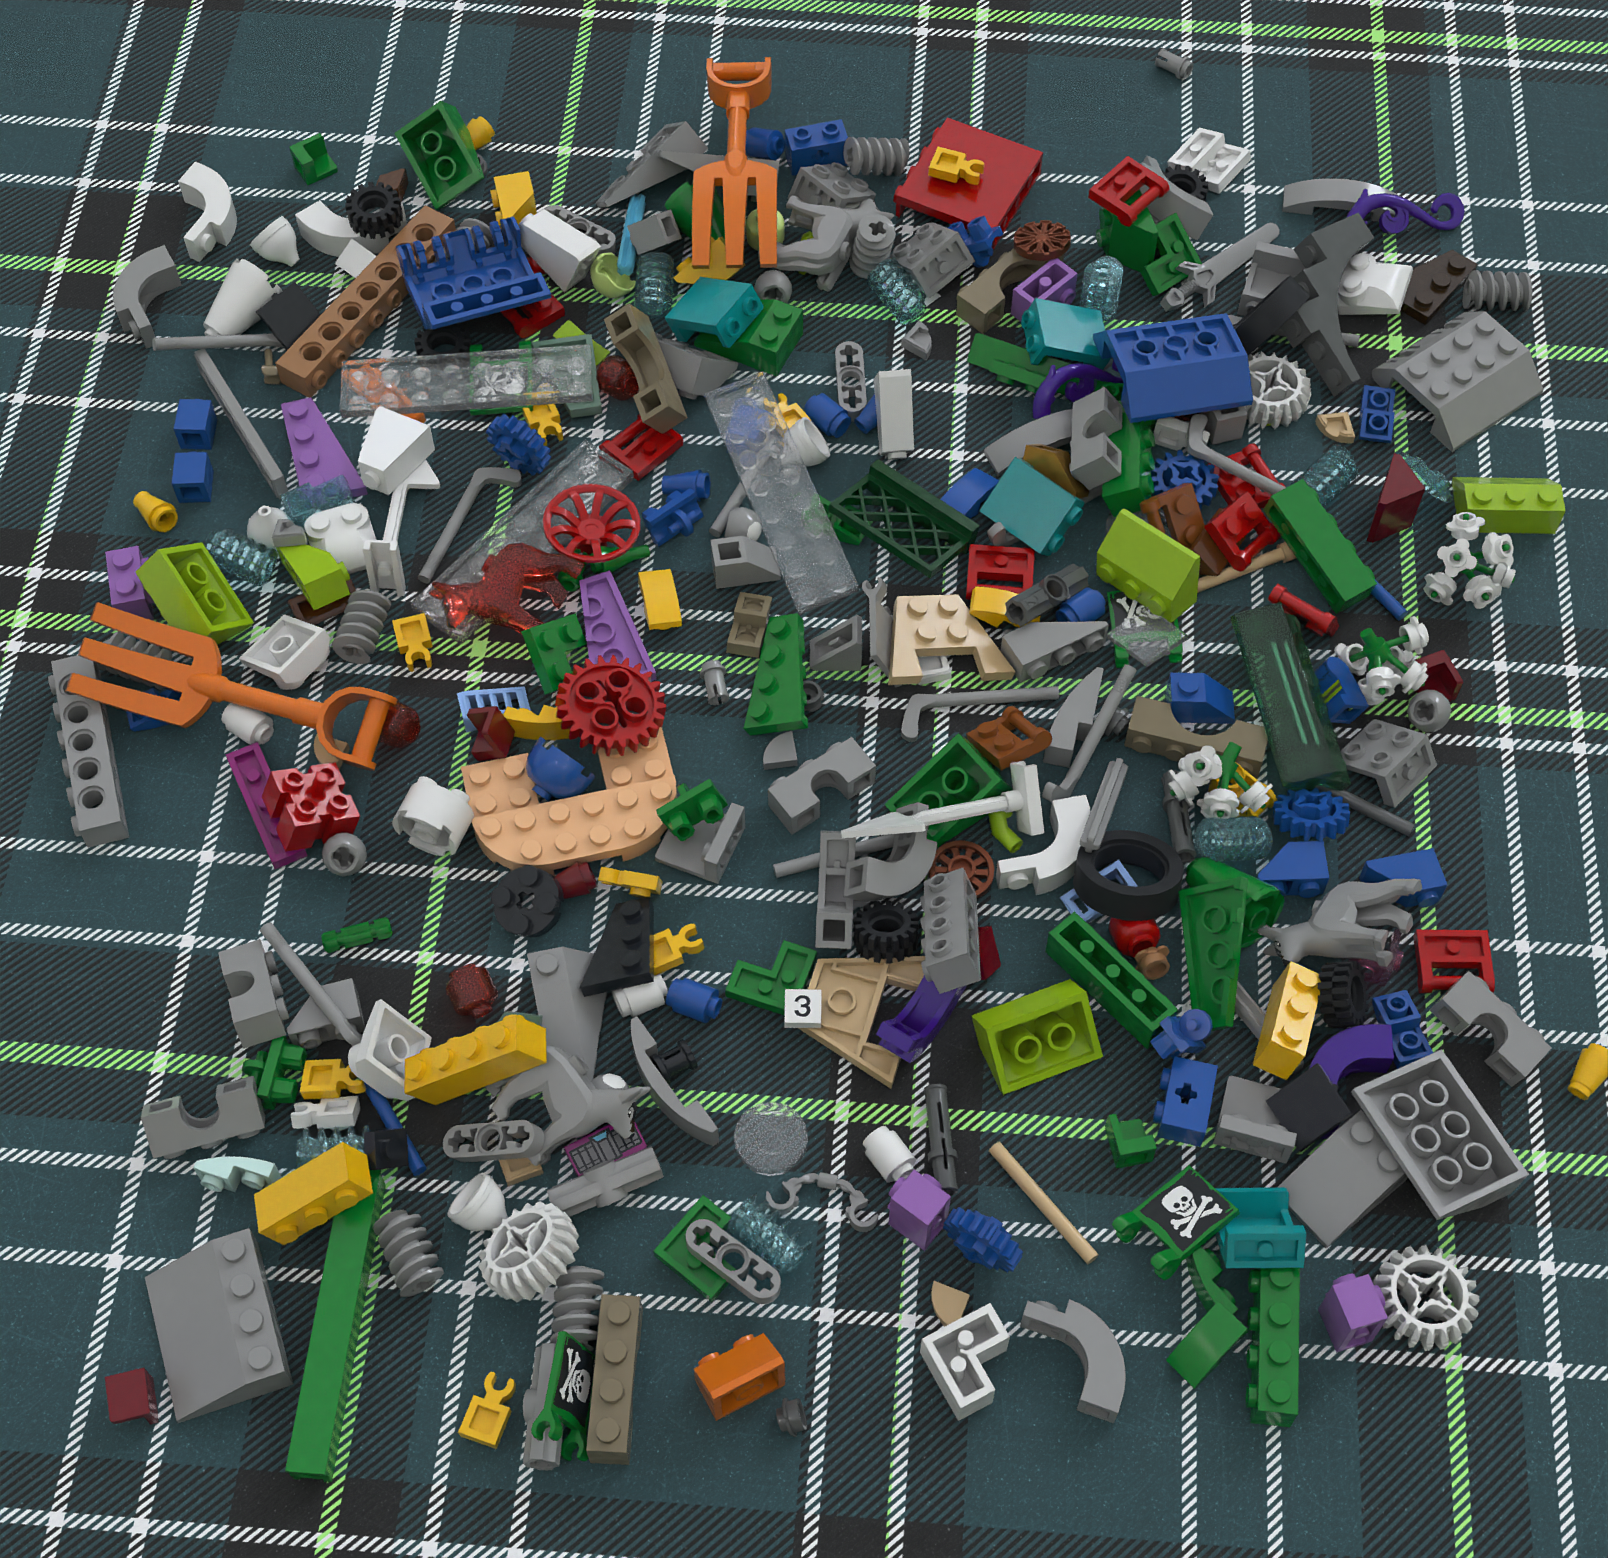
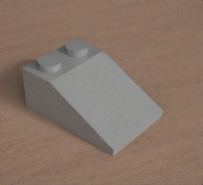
[1277,1110,1408,1249]

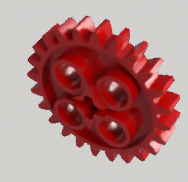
[555,655,667,756]

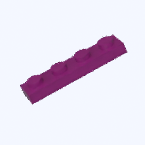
[226,742,307,869]

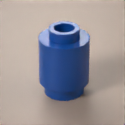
[746,127,785,160]
[804,393,851,438]
[1056,587,1106,622]
[666,978,722,1023]

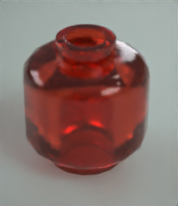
[596,355,639,401]
[379,700,421,748]
[445,963,499,1020]

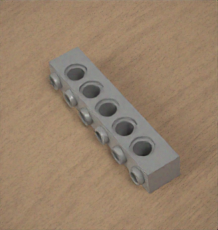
[48,655,129,848]

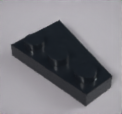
[580,896,654,997]

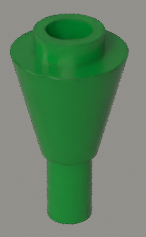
[589,545,650,574]

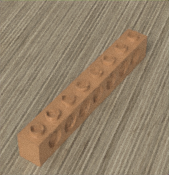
[275,205,456,398]

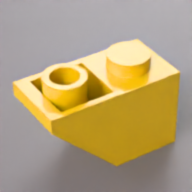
[490,171,537,229]
[673,237,745,284]

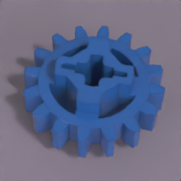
[486,414,552,476]
[1151,450,1219,511]
[1273,787,1350,842]
[943,1207,1023,1273]

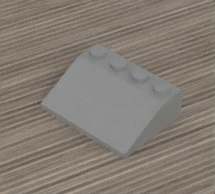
[1351,1049,1529,1220]
[145,1228,293,1423]

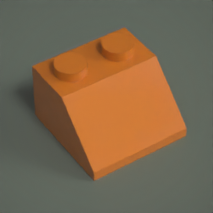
[693,1333,785,1421]

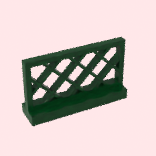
[828,459,980,578]

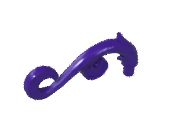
[1346,189,1465,235]
[1032,360,1124,419]

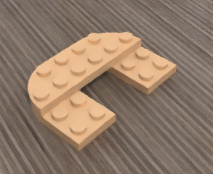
[461,727,677,876]

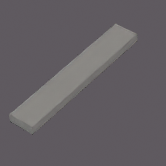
[194,349,289,500]

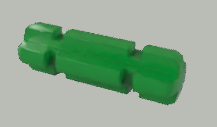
[321,917,392,953]

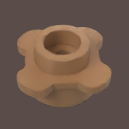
[1135,945,1170,980]

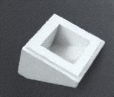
[335,239,376,278]

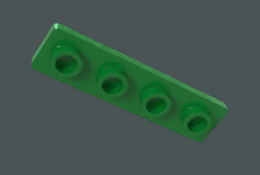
[967,333,1079,395]

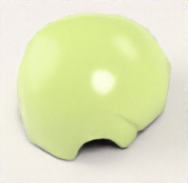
[590,252,637,298]

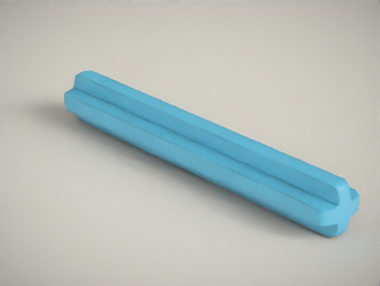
[617,193,646,276]

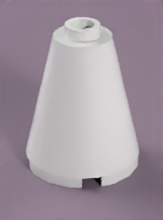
[203,258,282,336]

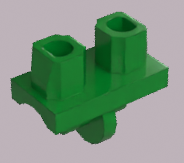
[656,779,728,841]
[242,1036,307,1110]

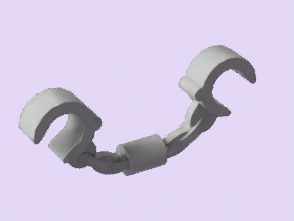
[766,1172,879,1232]

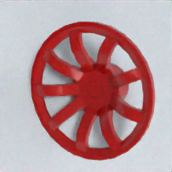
[543,484,640,563]

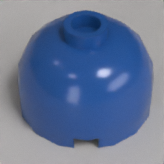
[526,736,596,802]

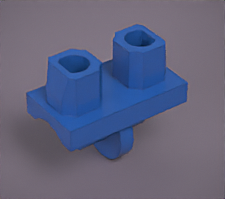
[948,216,1003,268]
[642,488,704,547]
[1150,1009,1213,1059]

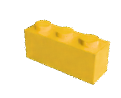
[1253,961,1321,1080]
[254,1142,373,1245]

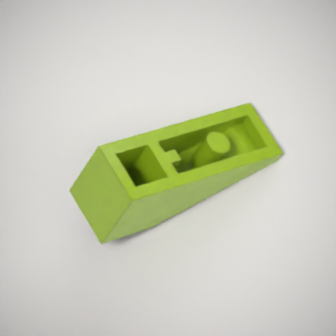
[276,545,350,610]

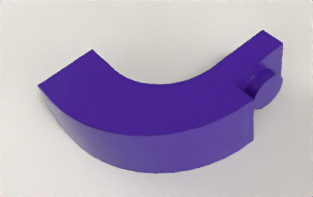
[876,976,967,1063]
[1309,1024,1394,1139]

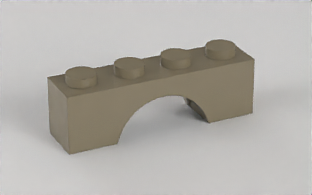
[956,248,1064,334]
[604,303,688,434]
[1124,696,1271,779]
[586,1294,643,1465]

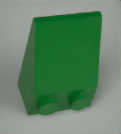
[394,101,485,210]
[694,299,803,377]
[884,733,1013,848]

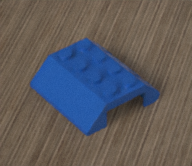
[396,216,551,330]

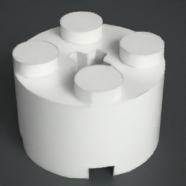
[392,776,474,856]

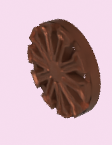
[1014,220,1071,261]
[929,840,994,898]

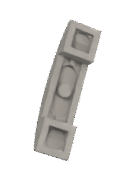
[1282,179,1401,222]
[984,409,1073,477]
[631,1016,719,1146]

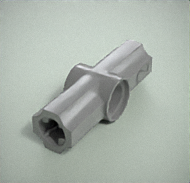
[547,1146,664,1217]
[523,1343,564,1470]

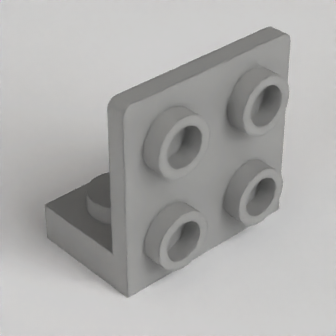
[787,162,876,208]
[888,222,975,298]
[1333,719,1437,808]
[655,803,745,884]
[1213,1076,1297,1163]

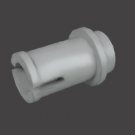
[1155,48,1194,79]
[700,660,729,705]

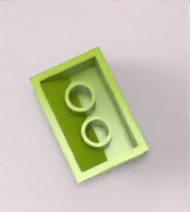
[1452,477,1566,534]
[1096,509,1200,623]
[135,542,254,645]
[971,979,1103,1095]

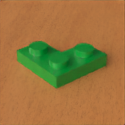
[1139,213,1202,296]
[521,613,587,695]
[725,940,817,1016]
[653,1195,736,1303]

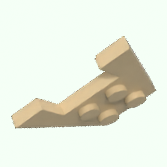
[888,594,1016,685]
[798,956,925,1089]

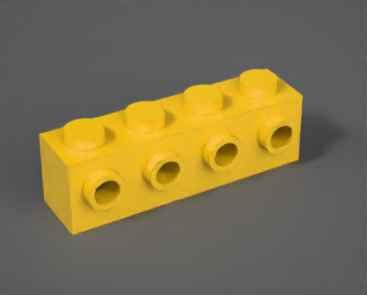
[404,1015,547,1105]

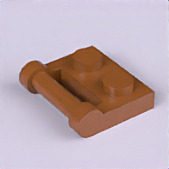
[1139,483,1205,549]
[966,706,1052,770]

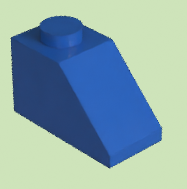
[1165,672,1235,724]
[1359,848,1447,907]

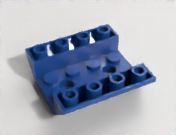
[1093,313,1253,423]

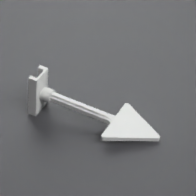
[363,459,440,596]
[841,761,1044,838]

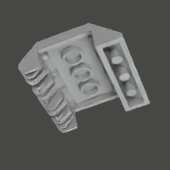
[1372,311,1544,452]

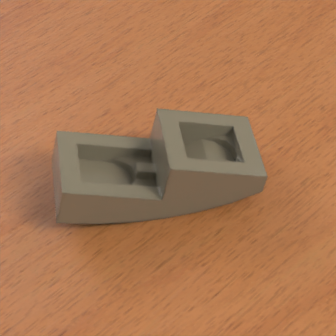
[726,592,772,658]

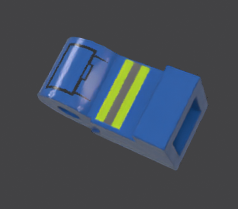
[1310,657,1369,724]

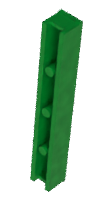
[285,1170,386,1482]

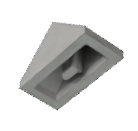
[810,615,862,671]

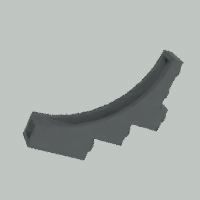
[1280,213,1374,397]

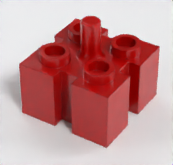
[262,762,360,852]

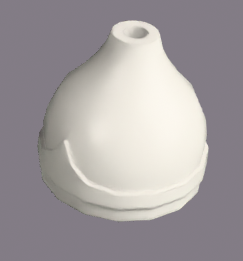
[250,216,300,267]
[777,417,830,467]
[247,506,295,557]
[447,1172,508,1231]

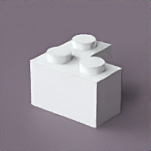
[920,1303,1010,1421]

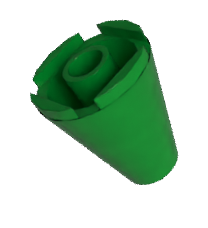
[664,182,725,240]
[1186,856,1285,948]

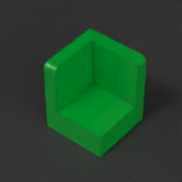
[289,133,338,185]
[1105,1114,1157,1169]

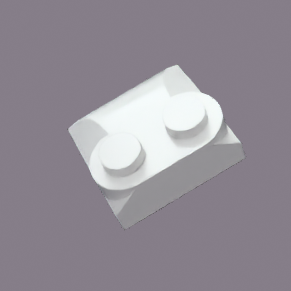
[1338,253,1413,315]
[304,503,376,574]
[239,614,331,690]
[348,999,432,1101]

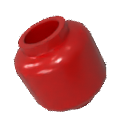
[1109,918,1161,958]

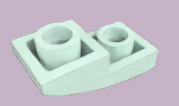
[193,1156,282,1192]

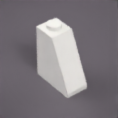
[518,209,601,292]
[874,369,914,460]
[358,406,435,495]

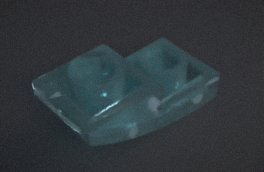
[1399,451,1454,503]
[280,474,355,524]

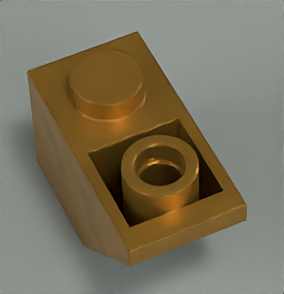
[1023,444,1089,498]

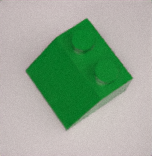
[1096,189,1159,272]

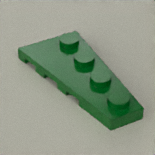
[743,613,808,736]
[1179,877,1248,1031]

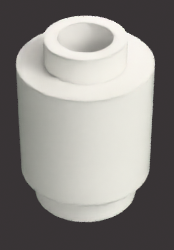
[221,703,274,745]
[612,975,668,1018]
[863,1126,916,1182]

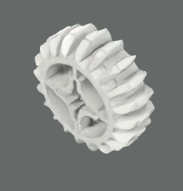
[1244,351,1311,430]
[478,1201,580,1302]
[1373,1245,1480,1351]

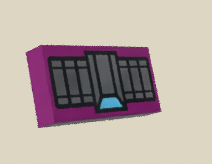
[564,1123,647,1177]

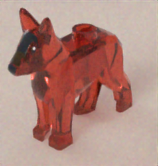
[429,543,585,634]

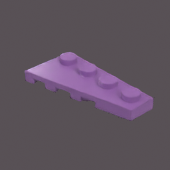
[281,397,368,509]
[579,570,657,688]

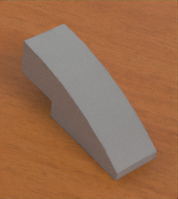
[1043,667,1104,768]

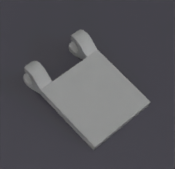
[862,577,902,687]

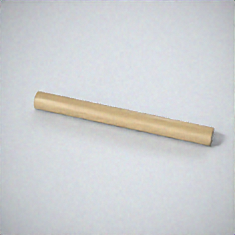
[989,1142,1099,1265]

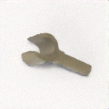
[261,349,281,384]

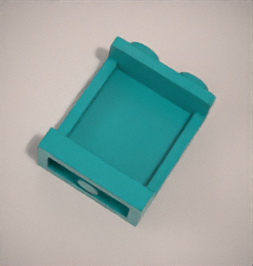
[665,277,764,348]
[1021,298,1111,370]
[980,457,1085,556]
[1215,1187,1306,1268]

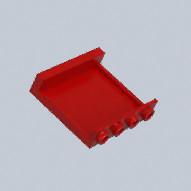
[893,117,1043,250]

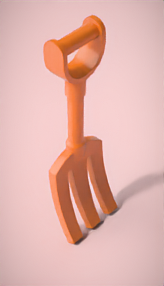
[692,57,777,269]
[65,602,398,771]

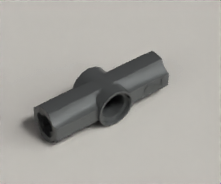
[1005,563,1089,627]

